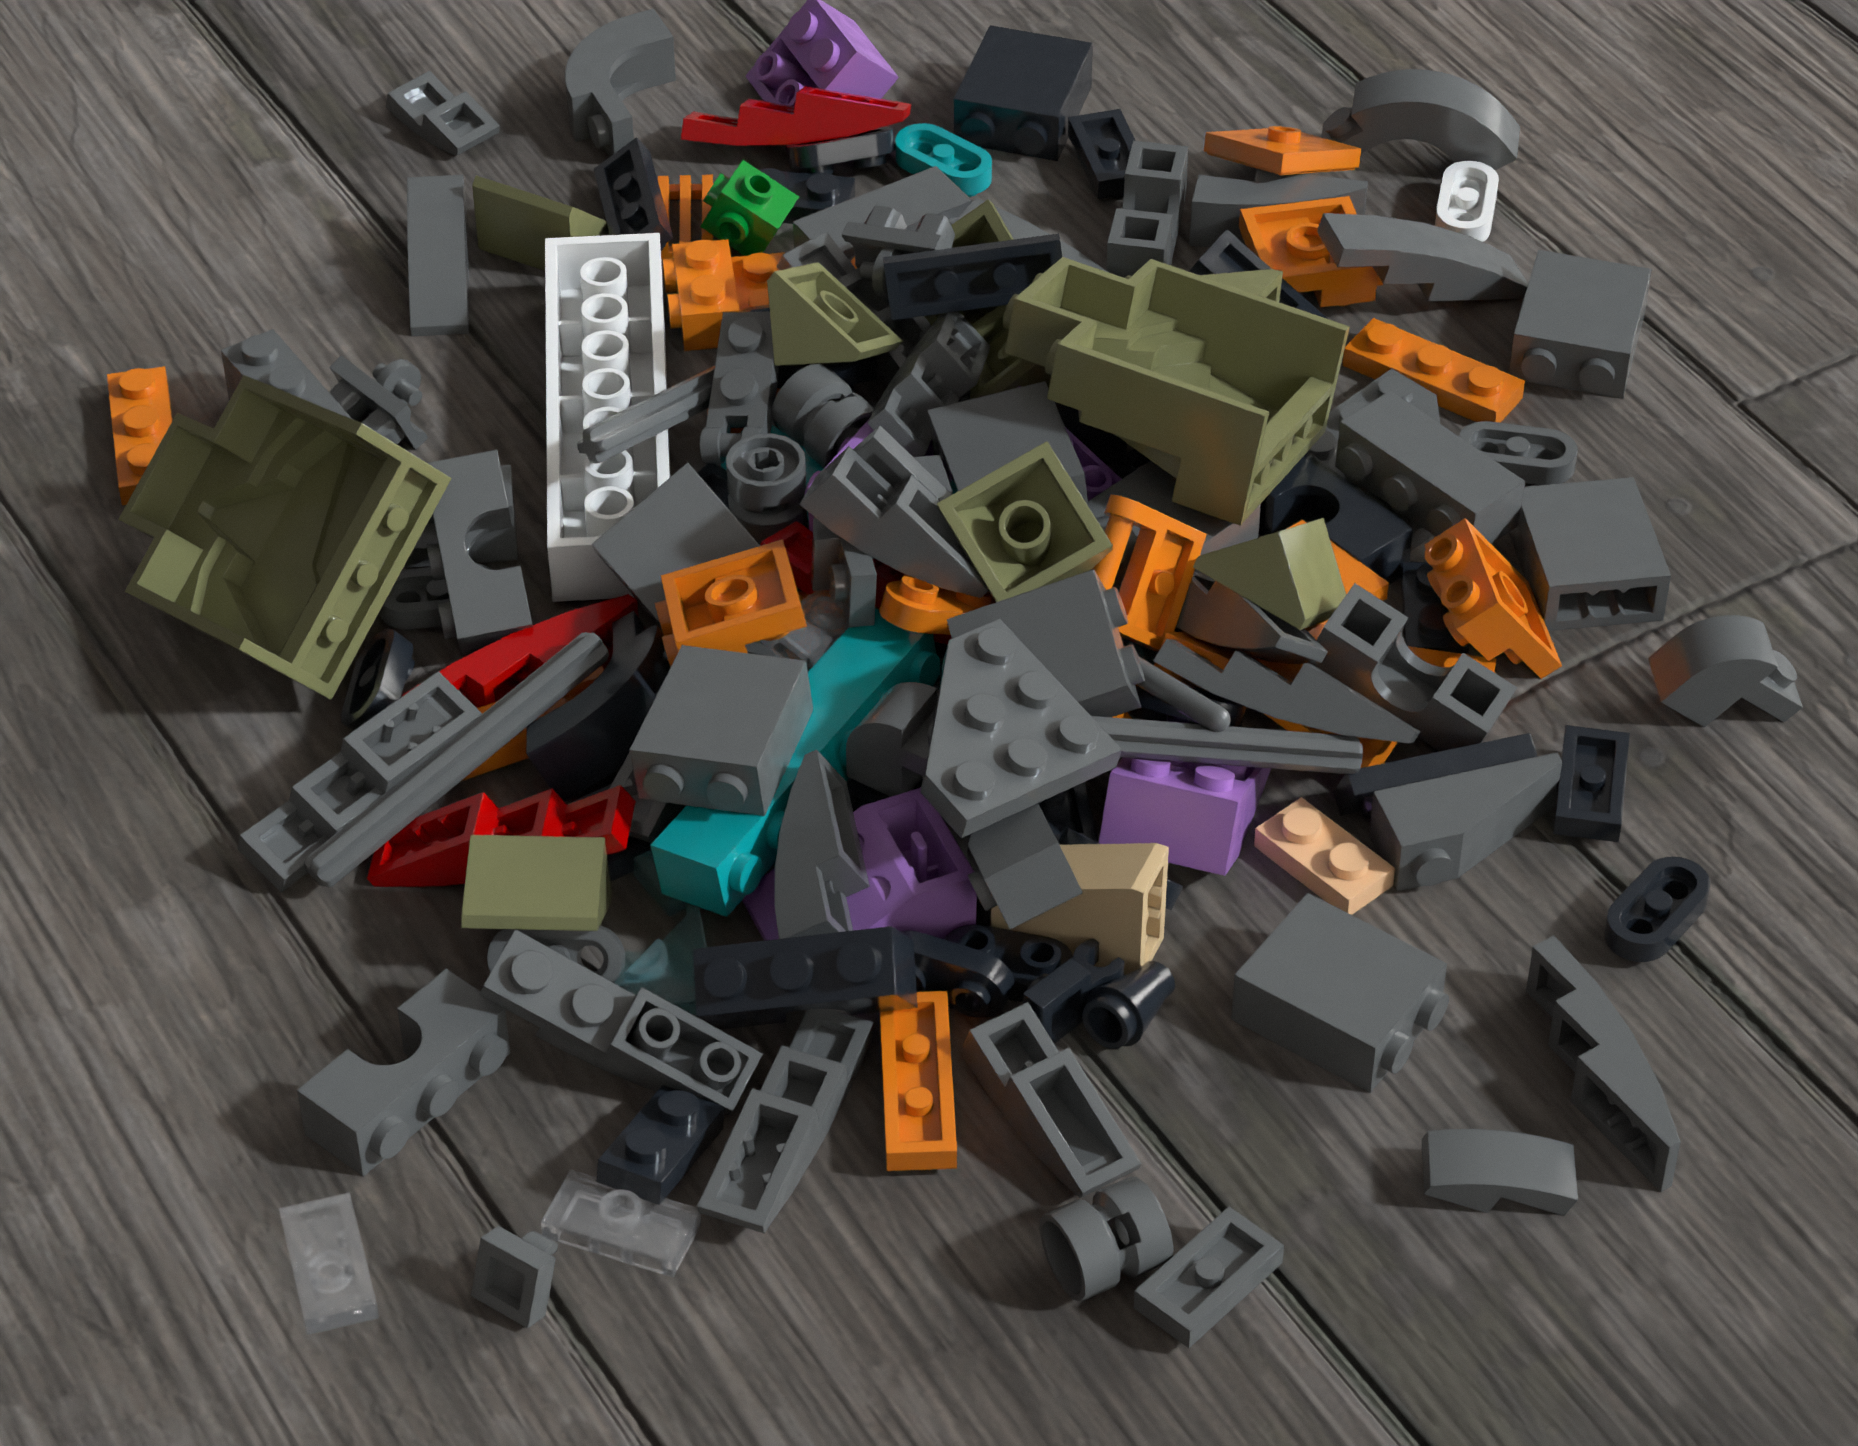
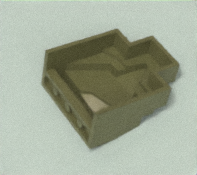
[1003,257,1350,526]
[118,375,452,700]

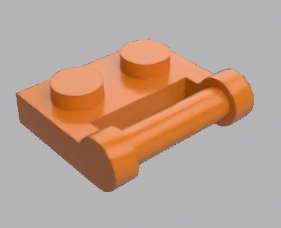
[1091,494,1207,652]

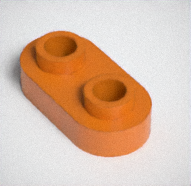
[879,575,996,635]

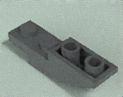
[479,929,763,1115]

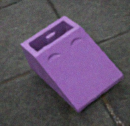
[1099,717,1271,876]
[742,788,977,941]

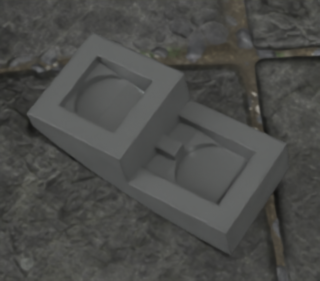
[386,71,500,156]
[1421,1129,1578,1216]

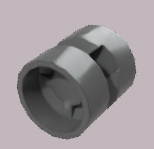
[771,363,875,469]
[726,433,808,545]
[1039,1176,1174,1302]

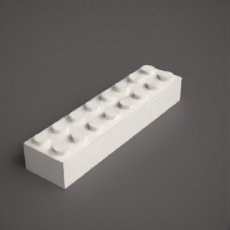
[545,233,671,602]

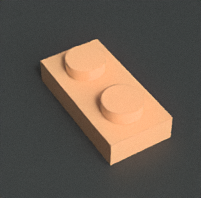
[1254,797,1395,915]

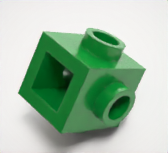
[700,160,799,256]

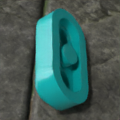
[895,123,992,197]

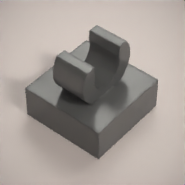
[471,1226,558,1328]

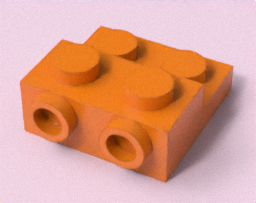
[1239,196,1383,308]
[662,239,785,351]
[1424,518,1562,679]
[655,539,807,667]

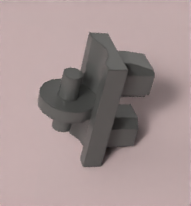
[841,205,955,299]
[329,355,428,450]

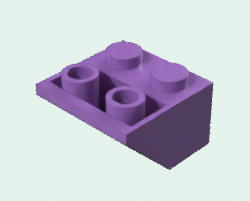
[746,0,899,106]

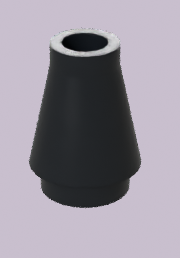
[1082,961,1175,1049]

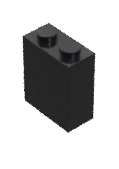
[954,25,1093,161]

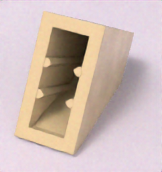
[991,843,1169,975]

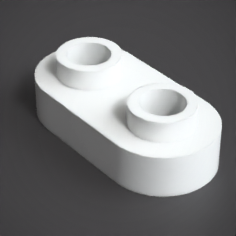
[1435,161,1499,242]

